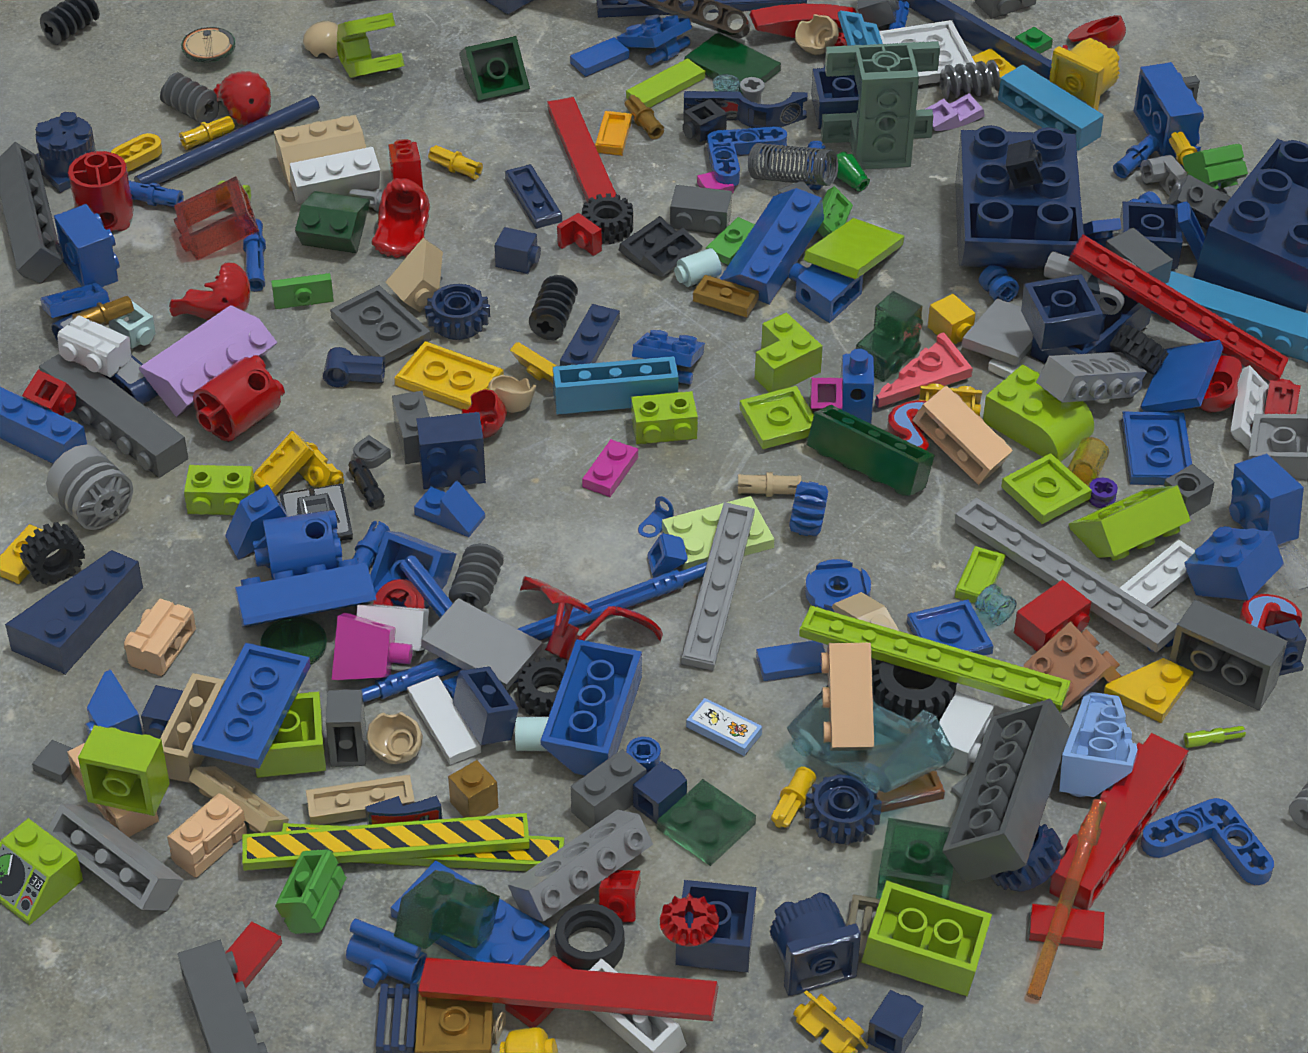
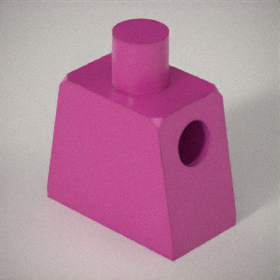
[331,613,413,680]

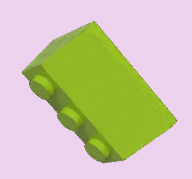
[1068,485,1191,561]

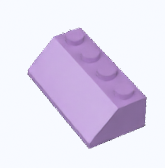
[138,305,277,417]

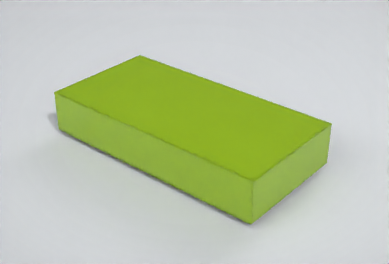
[955,546,1006,607]

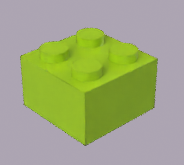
[255,691,326,778]
[78,725,170,816]

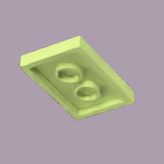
[662,496,775,570]

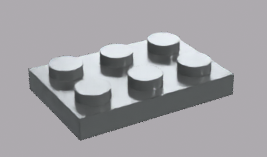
[330,285,431,364]

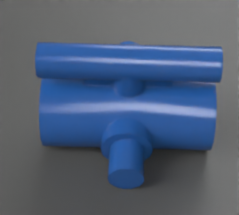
[346,918,427,988]

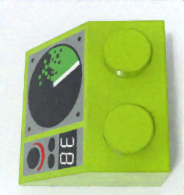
[0,818,83,926]

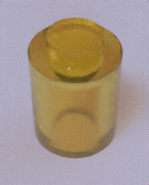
[1068,437,1109,485]

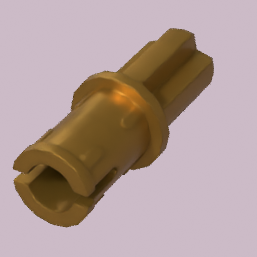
[625,95,665,139]
[72,296,134,325]

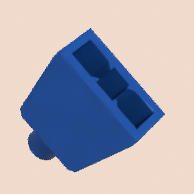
[789,263,863,323]
[840,349,874,424]

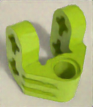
[337,12,405,78]

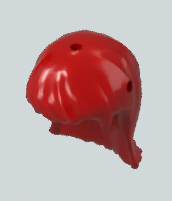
[213,71,271,126]
[371,178,430,258]
[169,262,251,320]

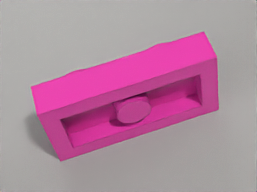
[582,439,638,497]

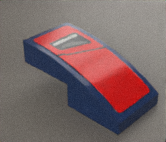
[365,795,442,825]

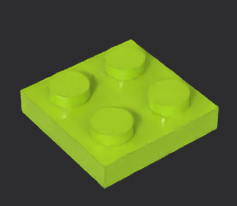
[739,386,814,449]
[1001,453,1092,524]

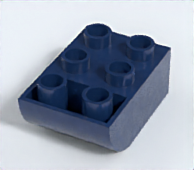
[955,125,1084,270]
[1193,138,1308,313]

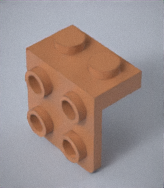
[1024,621,1122,710]

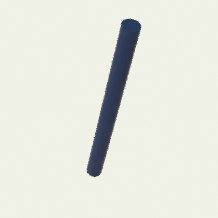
[134,95,320,185]

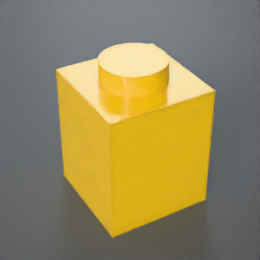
[928,294,976,345]

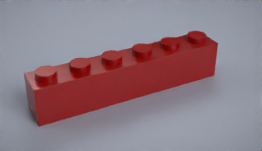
[1049,733,1189,910]

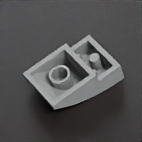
[1249,414,1308,480]

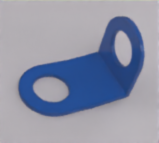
[638,496,674,538]

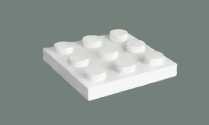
[879,20,976,85]

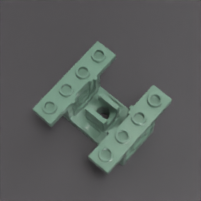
[821,41,940,170]

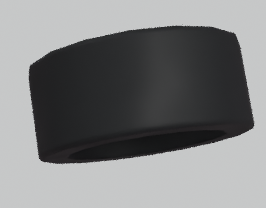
[555,903,625,970]

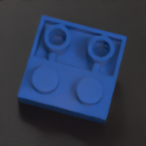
[617,15,692,65]
[632,330,705,385]

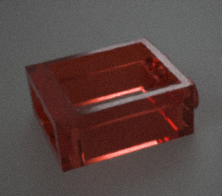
[174,176,259,260]

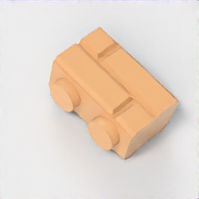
[124,598,196,677]
[167,793,247,878]

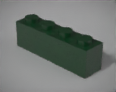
[806,405,935,496]

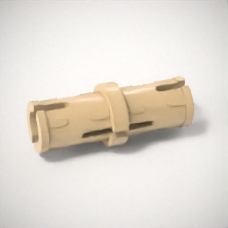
[738,472,801,497]

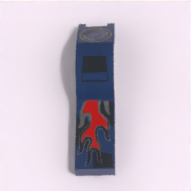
[683,91,808,128]

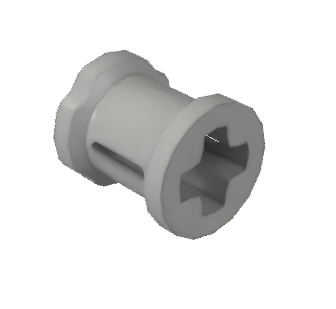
[740,77,764,104]

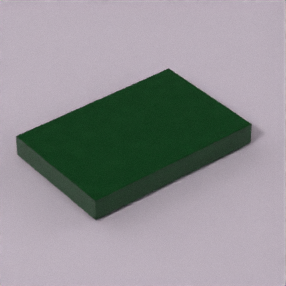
[684,32,781,93]

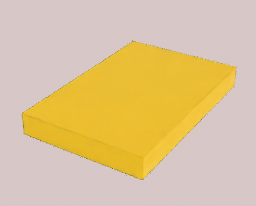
[394,341,504,410]

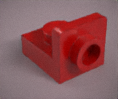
[557,212,602,256]
[1264,379,1301,414]
[599,870,641,922]

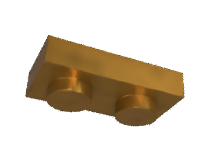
[693,275,759,318]

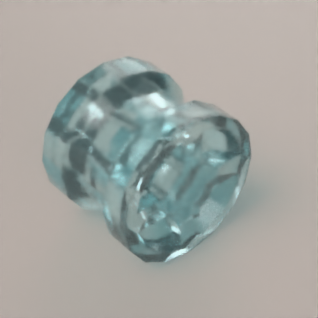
[713,74,740,92]
[975,584,1017,626]

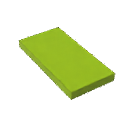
[804,218,905,279]

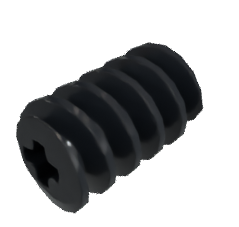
[40,0,100,45]
[529,275,578,340]

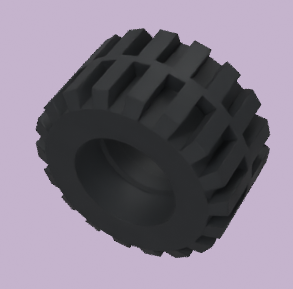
[872,659,957,734]

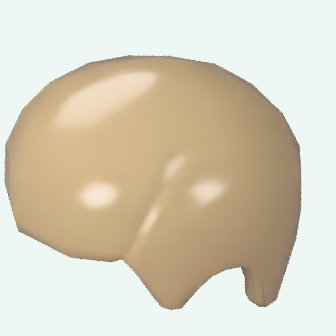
[795,14,839,55]
[303,21,338,58]
[487,375,536,413]
[366,712,423,764]

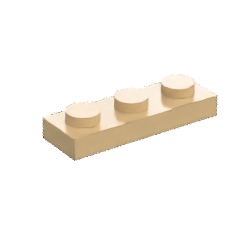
[188,766,289,833]
[306,774,415,825]

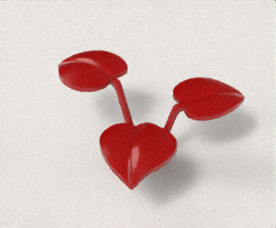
[520,576,663,661]

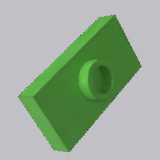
[817,186,853,238]
[706,217,755,265]
[271,273,334,309]

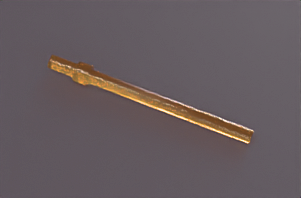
[1026,799,1107,1000]

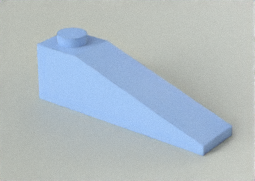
[1059,691,1138,797]

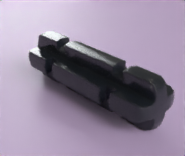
[348,458,385,508]

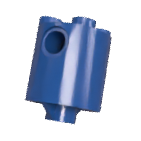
[253,510,343,580]

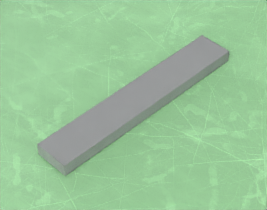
[681,502,755,671]

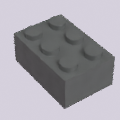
[1169,600,1287,711]

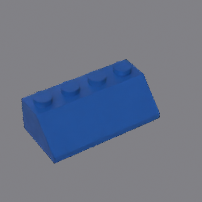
[720,188,824,305]
[235,558,376,627]
[540,639,642,775]

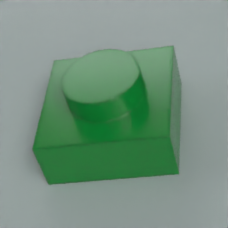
[1015,27,1053,54]

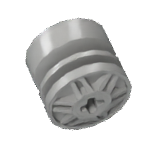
[46,444,133,530]

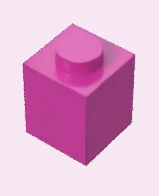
[810,377,843,411]

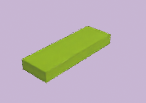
[626,58,705,107]

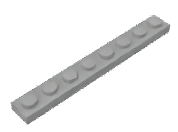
[955,497,1177,653]

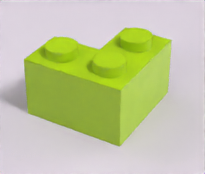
[755,312,823,393]

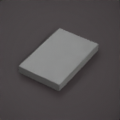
[961,299,1033,366]
[421,598,542,690]

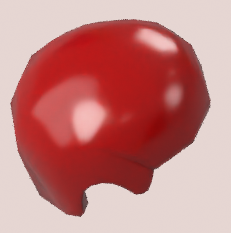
[462,389,507,439]

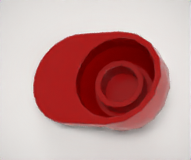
[1068,15,1126,48]
[1198,356,1242,412]

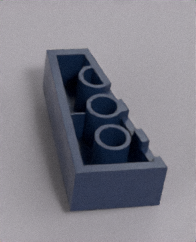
[5,550,143,675]

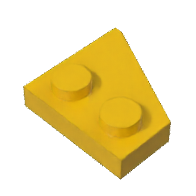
[1104,658,1193,723]

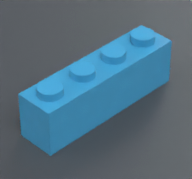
[998,65,1104,151]
[553,356,679,414]

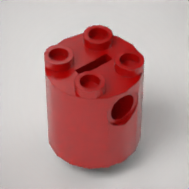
[68,151,134,231]
[193,355,285,442]

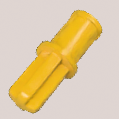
[179,116,235,150]
[1169,132,1198,173]
[428,145,483,180]
[771,766,816,828]

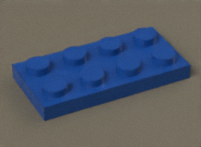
[192,643,311,769]
[390,860,550,965]

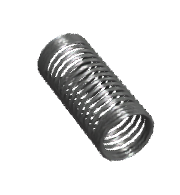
[748,143,838,186]

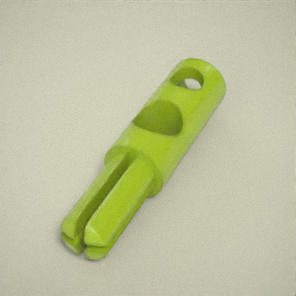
[1183,726,1246,748]

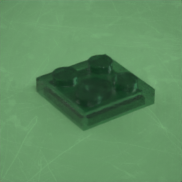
[657,779,756,866]

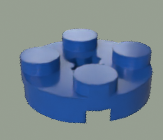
[805,559,871,612]

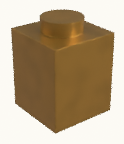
[448,760,499,817]

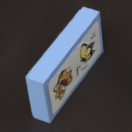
[686,698,762,756]

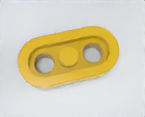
[111,133,162,172]

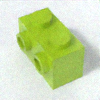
[631,391,698,444]
[184,465,255,515]

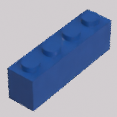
[0,387,87,464]

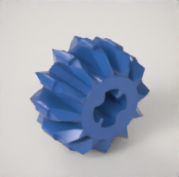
[789,481,828,536]

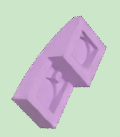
[926,93,985,131]

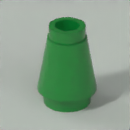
[830,151,870,192]

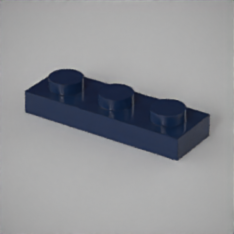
[560,304,620,366]

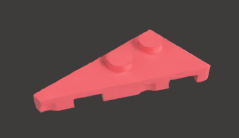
[875,332,973,408]

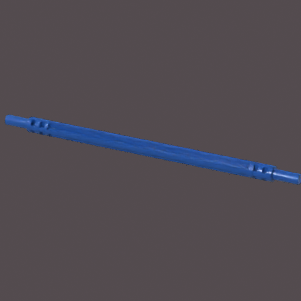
[361,562,707,703]

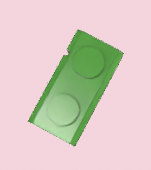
[1182,143,1248,189]
[275,849,347,934]

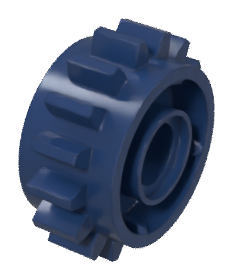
[425,284,490,340]
[805,774,882,845]
[991,824,1063,892]

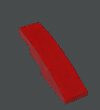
[749,3,857,38]

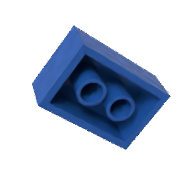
[1133,62,1204,158]

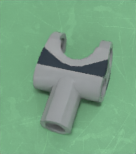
[1044,252,1136,315]

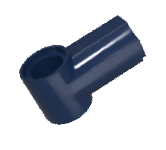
[323,347,385,388]

